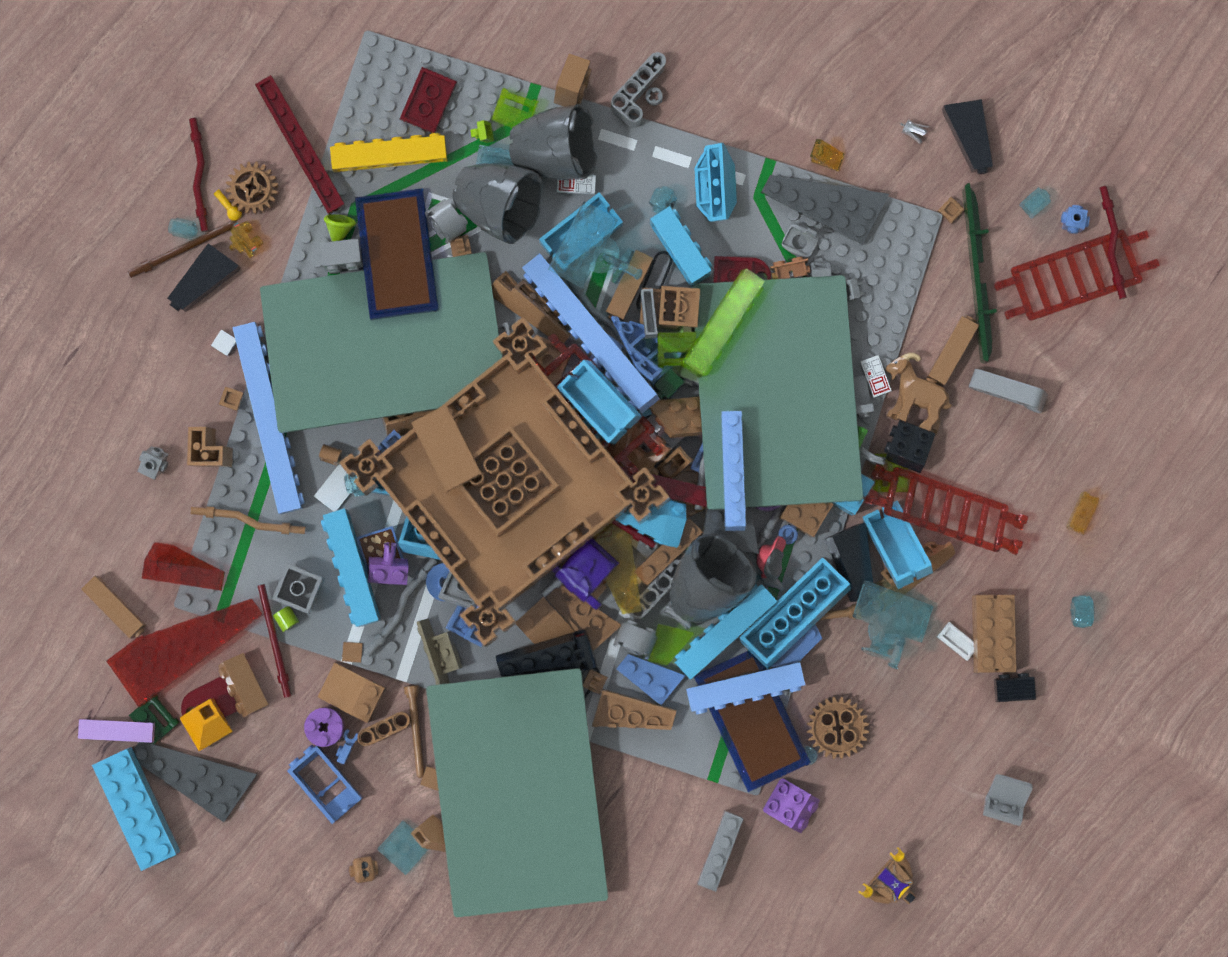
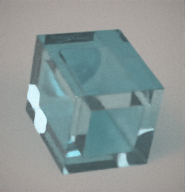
[1019,187,1051,219]

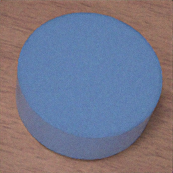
[778,525,798,544]

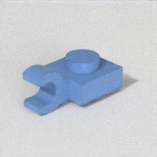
[336,729,358,764]

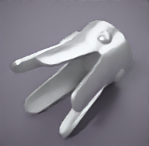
[900,119,930,144]

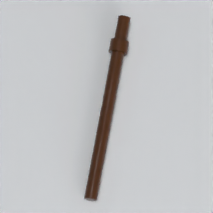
[128,221,234,278]

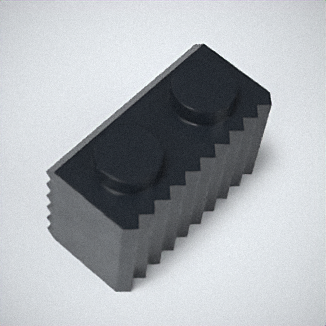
[994,673,1036,702]

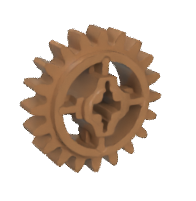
[225,162,279,215]

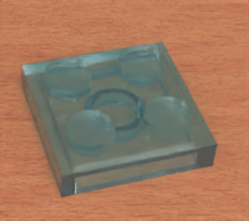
[377,820,429,875]

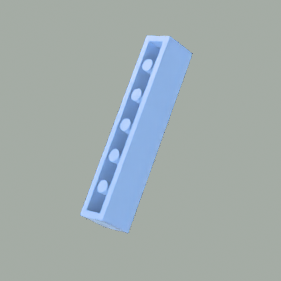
[721,411,746,531]
[686,662,805,715]

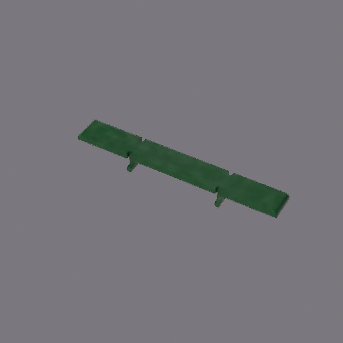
[962,183,997,364]

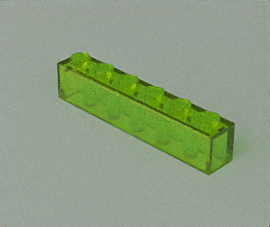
[680,268,765,378]

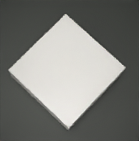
[211,330,236,356]

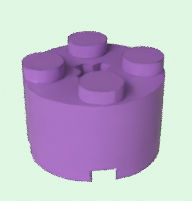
[304,708,345,747]

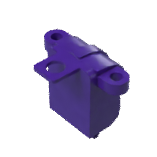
[552,539,619,610]

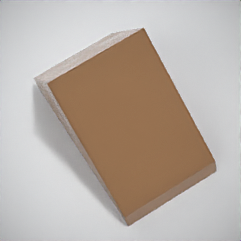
[657,447,692,479]

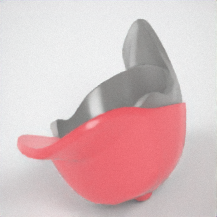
[756,536,786,592]

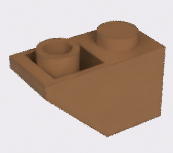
[411,814,446,852]

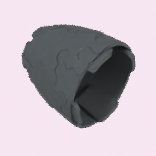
[509,104,597,180]
[452,163,542,244]
[669,534,756,624]

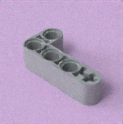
[611,52,666,128]
[969,369,1048,413]
[615,560,680,620]

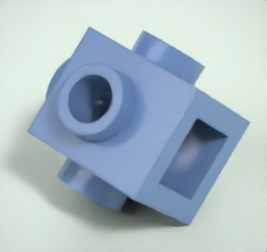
[1061,205,1090,234]

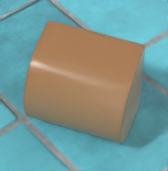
[319,444,342,466]

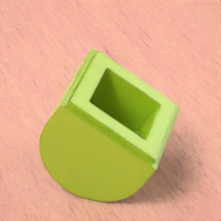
[273,606,300,632]

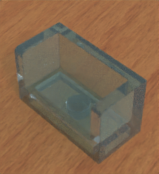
[476,145,514,166]

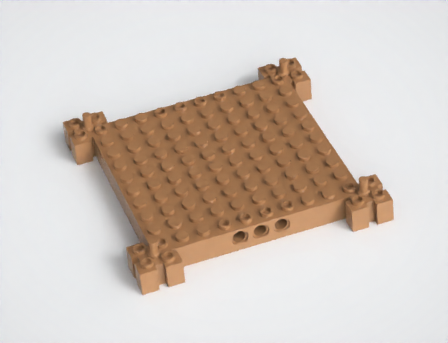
[339,317,670,647]

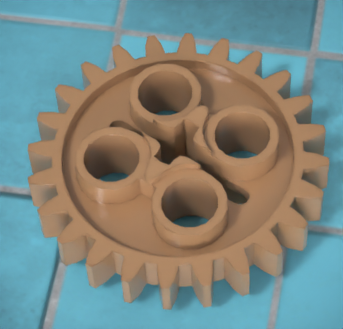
[806,697,869,759]

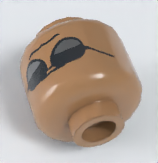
[349,856,378,883]

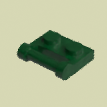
[129,693,180,744]

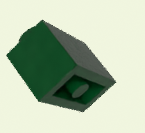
[654,368,684,400]

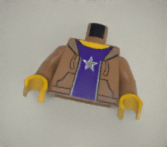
[858,847,916,905]

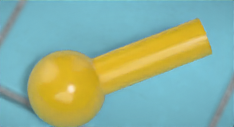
[213,189,242,221]

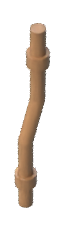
[191,506,306,535]

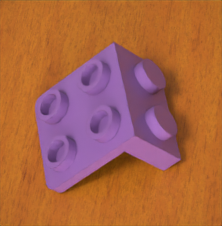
[763,779,820,833]

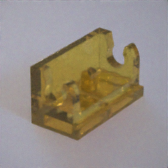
[1066,491,1099,535]

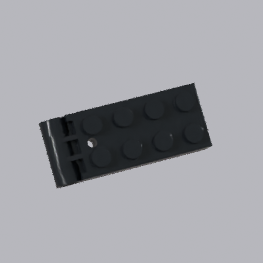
[495,629,597,677]

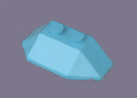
[694,143,737,222]

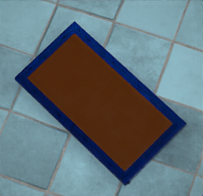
[355,188,439,320]
[694,650,811,792]

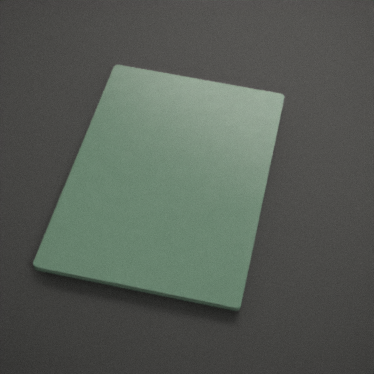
[260,252,502,433]
[692,275,863,510]
[426,668,608,917]

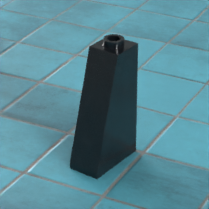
[942,99,993,175]
[167,243,241,312]
[825,523,875,604]

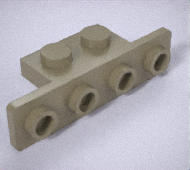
[417,619,463,685]

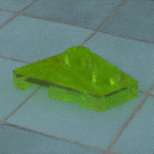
[648,623,694,666]

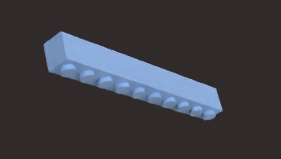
[522,253,659,414]
[232,322,305,514]

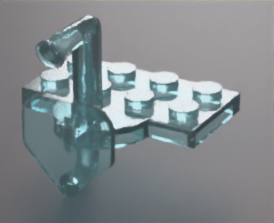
[548,201,642,288]
[853,581,933,669]

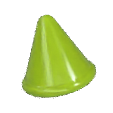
[323,214,356,242]

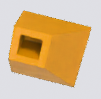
[180,698,233,751]

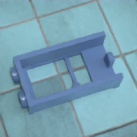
[287,745,363,824]

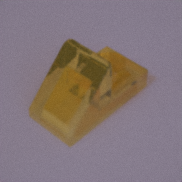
[810,139,845,171]

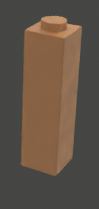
[606,250,653,322]
[926,316,979,387]
[81,576,146,639]

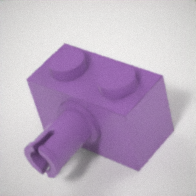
[368,542,408,585]

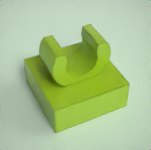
[470,120,494,143]

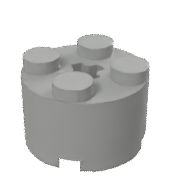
[425,199,468,244]
[613,620,657,660]

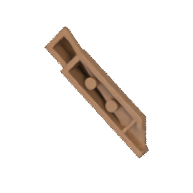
[492,271,570,345]
[871,542,955,611]

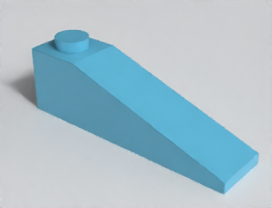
[615,500,686,548]

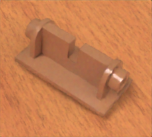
[770,257,810,279]

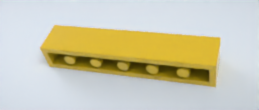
[330,133,448,172]

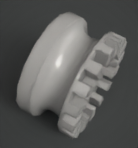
[645,87,663,106]

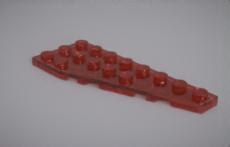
[106,598,264,708]

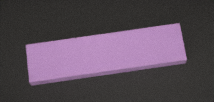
[78,719,155,743]

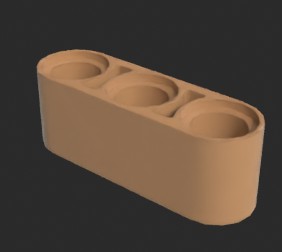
[358,712,411,746]

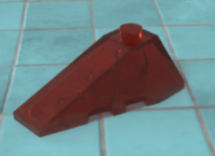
[141,542,225,591]

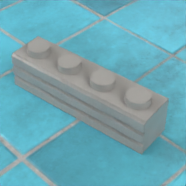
[640,289,658,339]

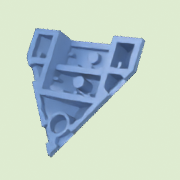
[611,316,690,386]

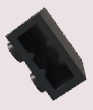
[884,420,936,473]

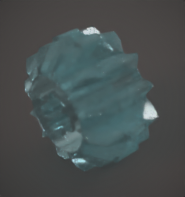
[1070,595,1095,628]

